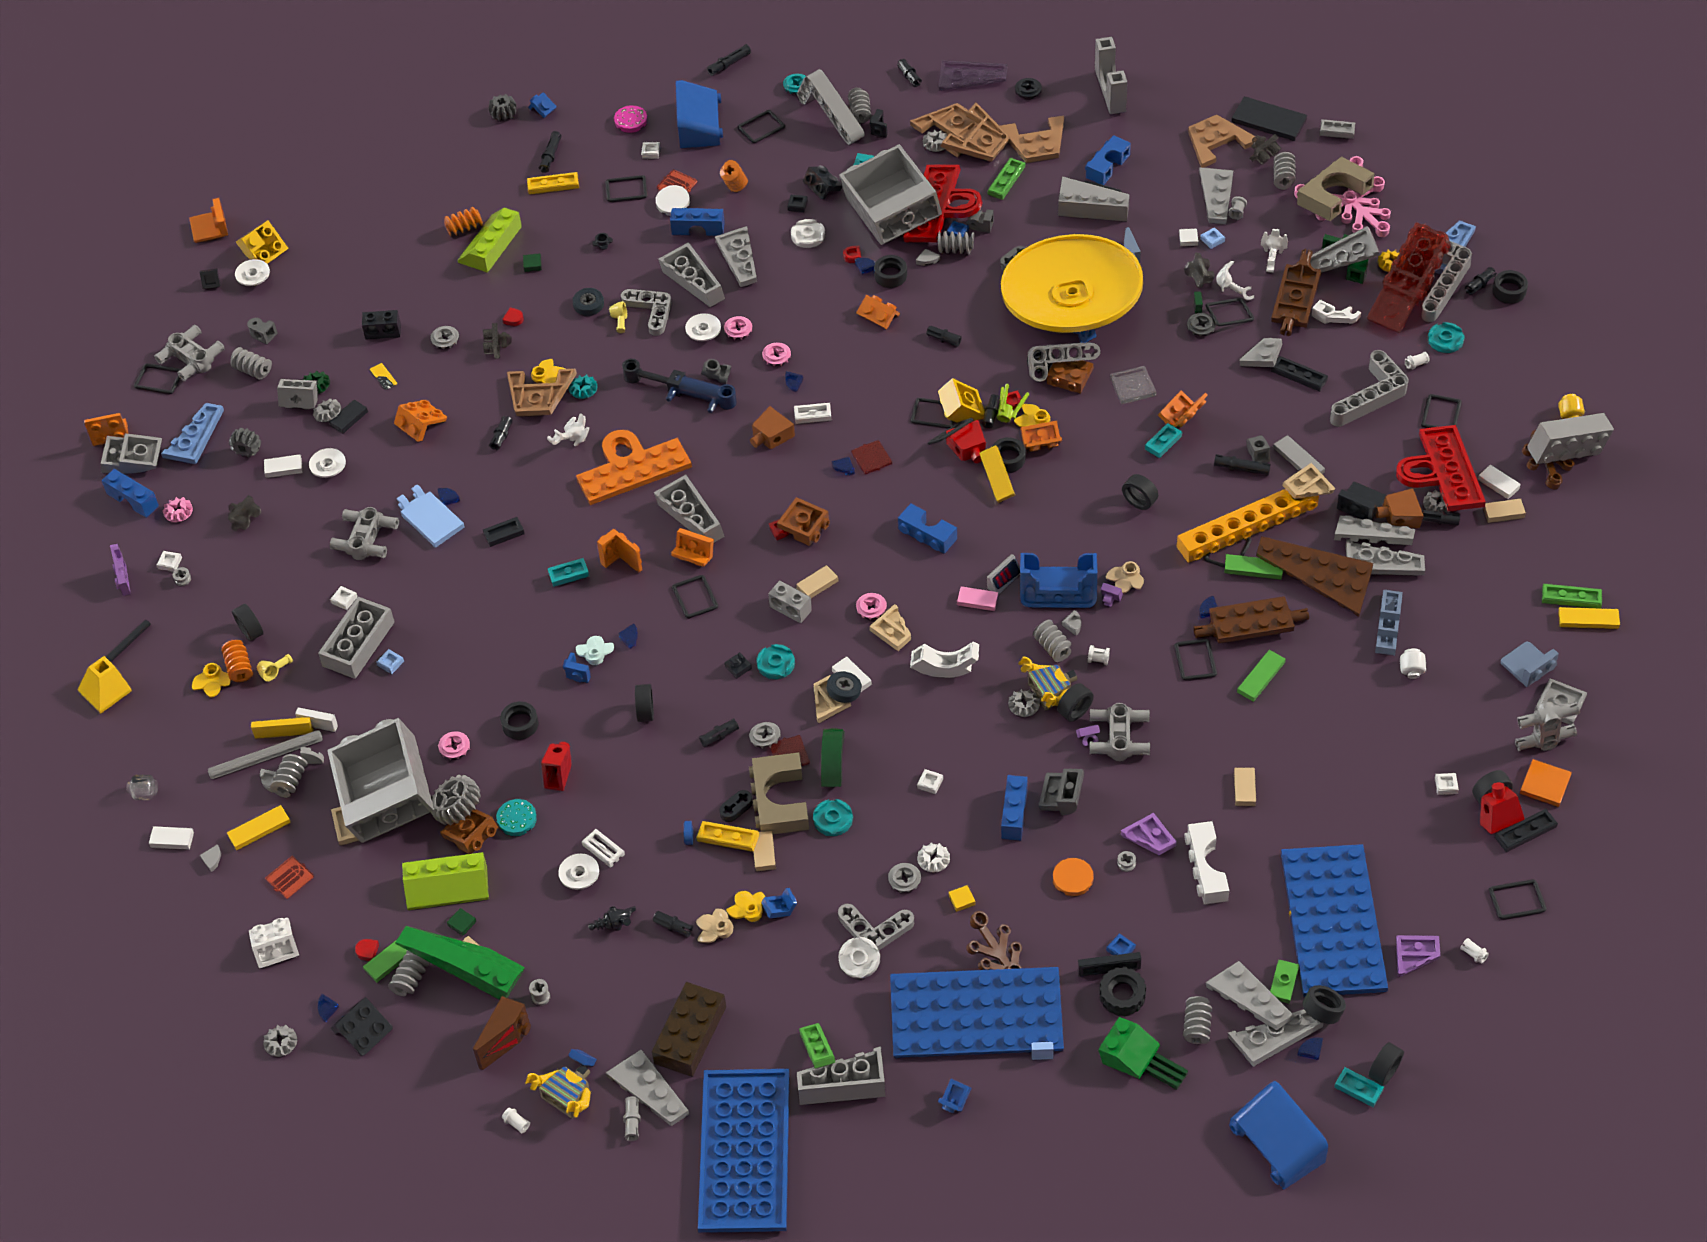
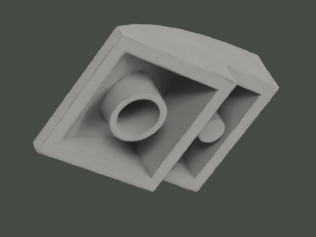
[101,433,162,474]

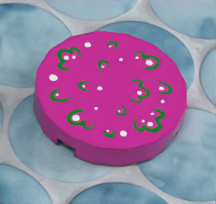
[614,105,648,133]

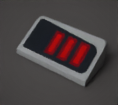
[987,554,1020,595]

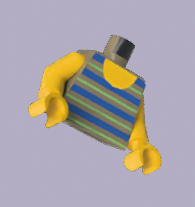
[1018,657,1077,711]
[525,1064,591,1119]

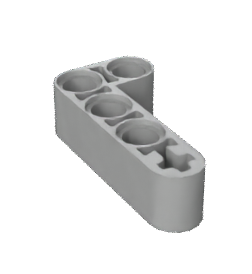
[1028,342,1100,382]

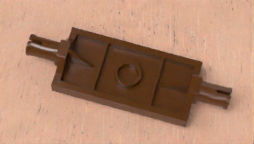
[1271,249,1321,336]
[1193,596,1309,643]

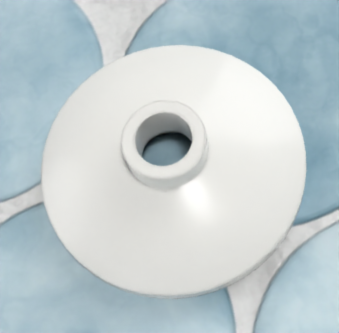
[235,259,270,286]
[685,314,721,341]
[309,448,346,478]
[559,854,599,890]

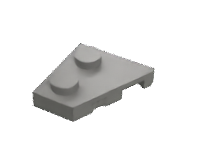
[1239,338,1282,367]

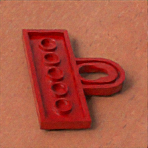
[903,165,982,242]
[1396,425,1486,511]

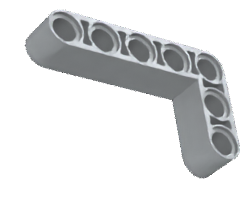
[797,69,864,145]
[1422,234,1472,322]
[1330,350,1408,427]

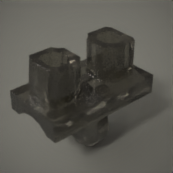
[1249,134,1281,165]
[1184,252,1215,288]
[483,323,512,359]
[228,495,261,531]

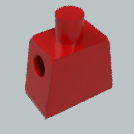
[946,420,986,463]
[541,742,572,791]
[1480,782,1525,834]

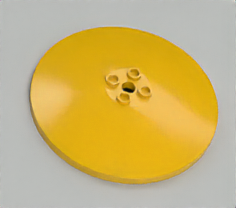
[1001,234,1143,332]

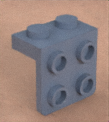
[1501,641,1559,687]

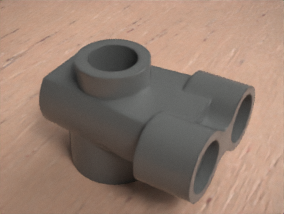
[701,359,731,384]

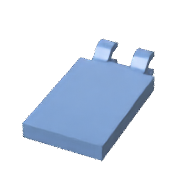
[396,485,465,548]

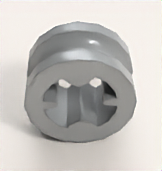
[172,567,191,586]
[1117,851,1136,872]

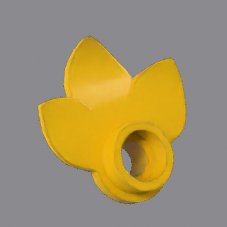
[531,359,566,383]
[1014,404,1050,427]
[192,663,231,698]
[726,891,765,922]

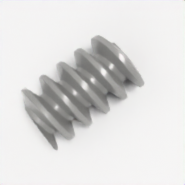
[848,87,871,123]
[1274,152,1296,190]
[938,231,974,254]
[231,347,272,379]
[1033,620,1071,662]
[270,754,308,798]
[388,950,429,996]
[1183,996,1212,1044]

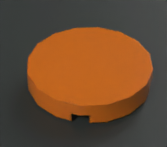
[1053,858,1093,896]

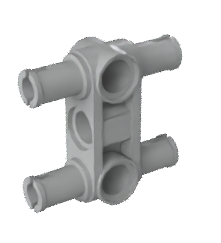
[154,324,225,381]
[330,507,399,560]
[1515,702,1580,751]
[1090,703,1150,761]

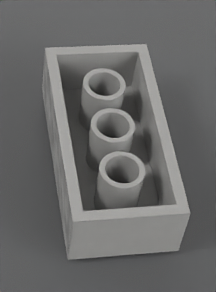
[1527,413,1614,464]
[318,597,394,679]

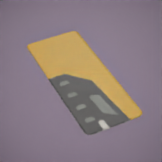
[370,363,397,390]

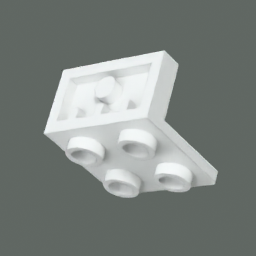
[249,918,299,969]

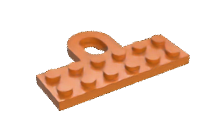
[576,430,692,505]

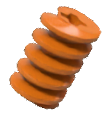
[720,160,748,192]
[444,207,483,237]
[221,640,253,682]

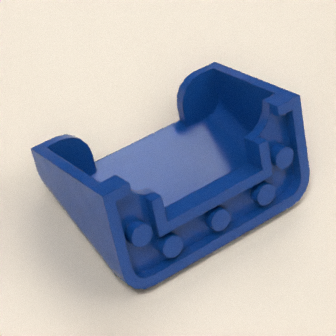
[676,80,723,148]
[1020,553,1097,608]
[1229,1081,1328,1190]

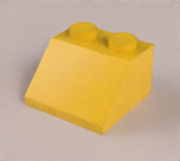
[938,378,985,423]

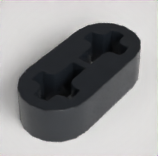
[719,790,753,822]

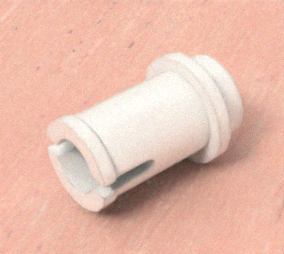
[1405,352,1429,370]
[1460,938,1489,964]
[502,1108,530,1134]

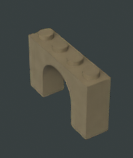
[1297,157,1374,221]
[749,752,809,834]

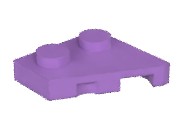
[110,544,131,596]
[1121,813,1176,855]
[1396,935,1440,977]

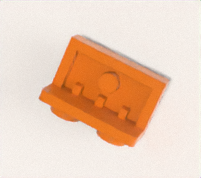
[856,295,900,329]
[1020,421,1062,452]
[671,528,714,566]

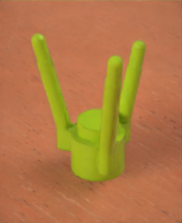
[997,384,1029,423]

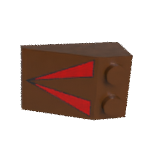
[473,996,531,1070]

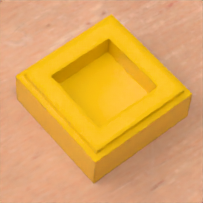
[948,885,975,912]

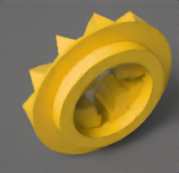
[1378,249,1406,273]

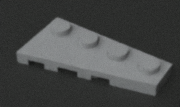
[1199,167,1233,224]
[715,226,757,287]
[1310,226,1381,272]
[1334,515,1415,545]
[1346,539,1425,575]
[1206,961,1293,1030]
[1228,1009,1323,1067]
[606,1050,689,1126]

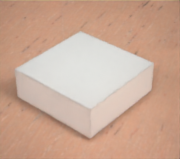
[641,142,660,159]
[1179,229,1198,246]
[156,551,182,572]
[330,586,357,610]
[917,769,943,794]
[1435,773,1459,795]

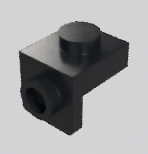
[870,109,888,138]

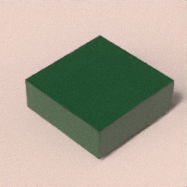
[523,253,542,272]
[1193,291,1203,314]
[447,908,477,936]

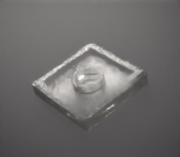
[1110,366,1156,404]

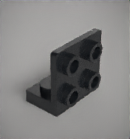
[1337,482,1387,520]
[330,997,393,1056]

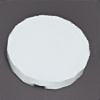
[656,185,690,216]
[791,219,825,248]
[839,937,880,979]

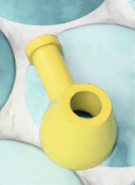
[609,301,627,333]
[257,654,293,681]

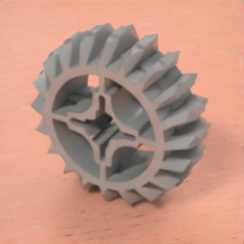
[431,775,481,826]

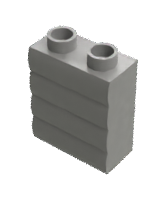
[839,144,942,245]
[327,718,434,843]

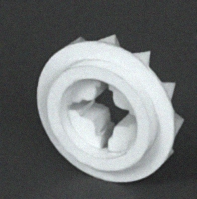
[917,842,950,872]

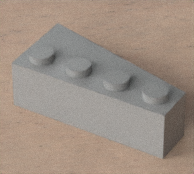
[1058,177,1129,221]
[658,243,725,307]
[654,475,725,542]
[797,1046,885,1105]

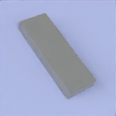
[1273,435,1325,474]

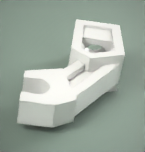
[1312,300,1361,324]

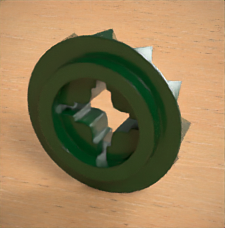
[303,370,330,394]

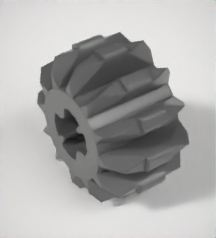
[488,94,517,121]
[229,427,261,458]

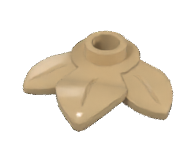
[1106,561,1144,593]
[696,909,733,943]

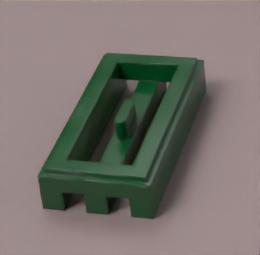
[1144,1053,1188,1090]

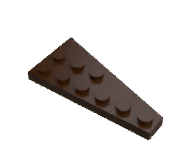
[1256,536,1374,617]

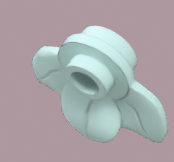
[576,636,614,665]

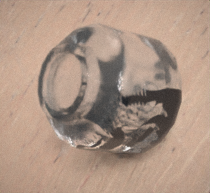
[127,775,158,800]

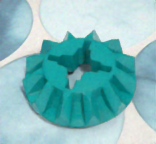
[783,74,806,94]
[569,374,597,399]

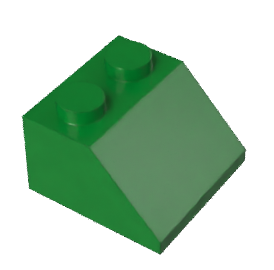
[1098,1017,1160,1079]

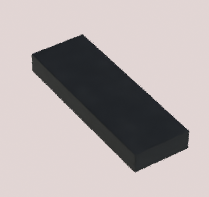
[1271,356,1328,392]
[1494,809,1558,853]
[1078,952,1141,977]

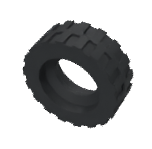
[1099,967,1146,1016]

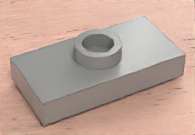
[1320,119,1355,139]

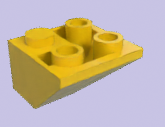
[236,220,289,264]
[77,656,132,714]

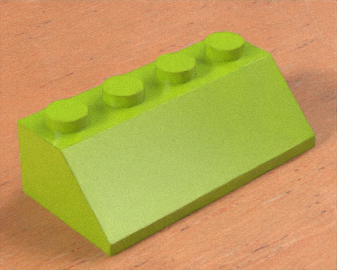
[457,208,522,273]
[402,852,489,910]

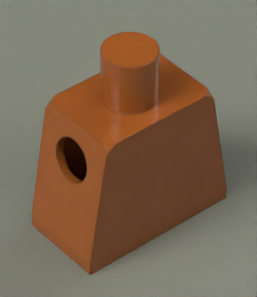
[750,406,795,449]
[1375,489,1423,528]

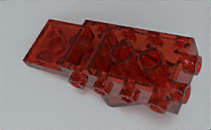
[1367,222,1451,334]

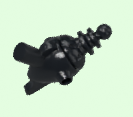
[588,906,636,931]

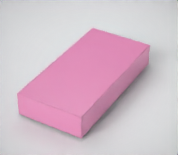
[957,587,998,611]

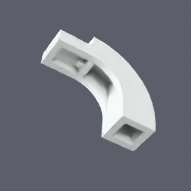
[910,642,979,678]

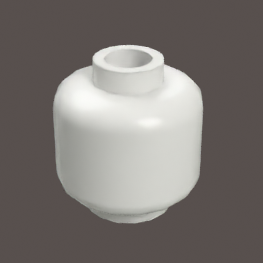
[1400,648,1426,679]

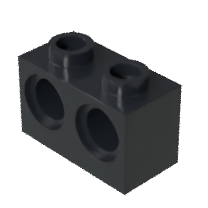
[362,310,401,340]

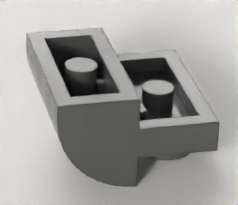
[1039,769,1084,815]

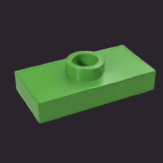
[1270,960,1299,1004]

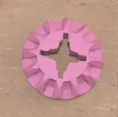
[724,316,752,340]
[762,343,791,366]
[162,497,193,522]
[856,593,887,620]
[438,732,470,760]

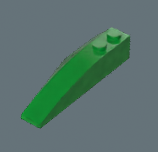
[395,926,525,1000]

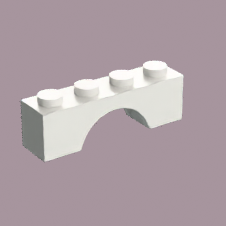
[1184,821,1229,904]

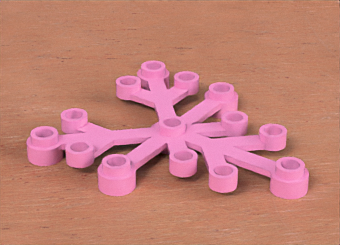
[1294,156,1391,237]

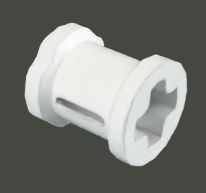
[1088,645,1110,665]

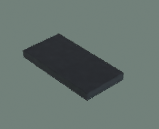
[1231,96,1307,141]

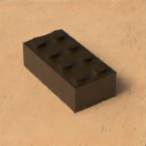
[652,982,726,1077]

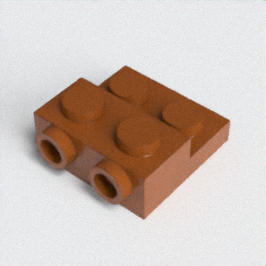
[1047,360,1094,394]
[777,497,830,546]
[440,809,498,854]

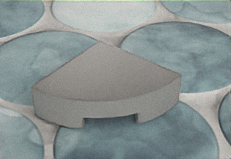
[916,249,940,266]
[1062,610,1081,636]
[300,747,324,764]
[260,769,276,792]
[200,845,221,872]

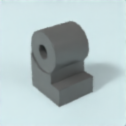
[966,209,994,233]
[247,318,278,344]
[1246,435,1270,463]

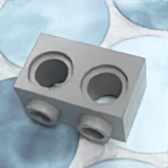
[768,581,812,623]

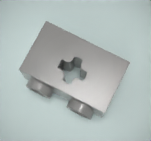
[277,379,318,409]

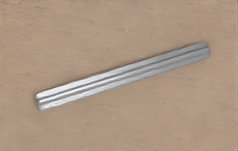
[208,730,322,779]

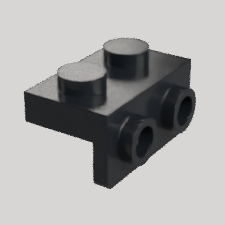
[803,166,843,199]

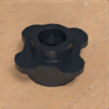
[592,233,613,250]

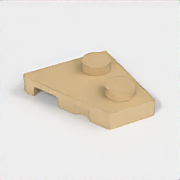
[1282,463,1335,499]
[870,604,911,651]
[814,675,851,723]

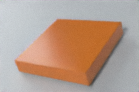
[1520,759,1572,807]

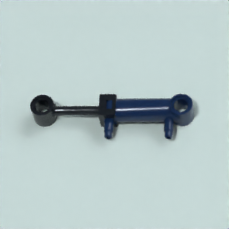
[622,358,737,413]

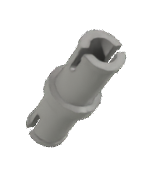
[623,1096,641,1141]

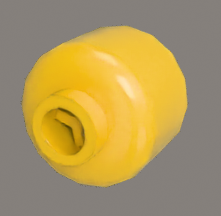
[1558,394,1585,419]

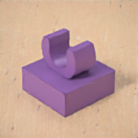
[1101,583,1123,607]
[1076,725,1100,746]

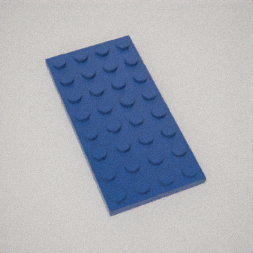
[1281,844,1388,997]
[890,967,1064,1058]
[698,1069,790,1233]

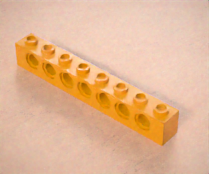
[1177,489,1319,563]

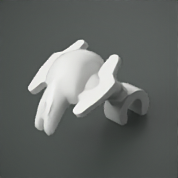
[1261,229,1288,273]
[1216,261,1254,301]
[547,414,589,446]

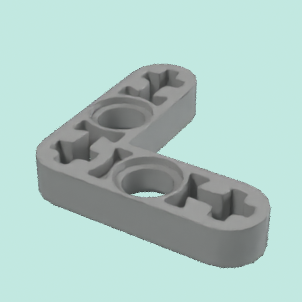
[621,289,672,336]
[838,904,914,950]

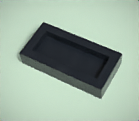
[329,399,368,434]
[483,517,525,547]

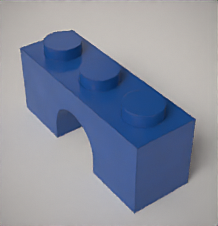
[1085,135,1131,185]
[670,208,725,236]
[101,469,159,518]
[898,503,957,554]
[1001,775,1028,841]

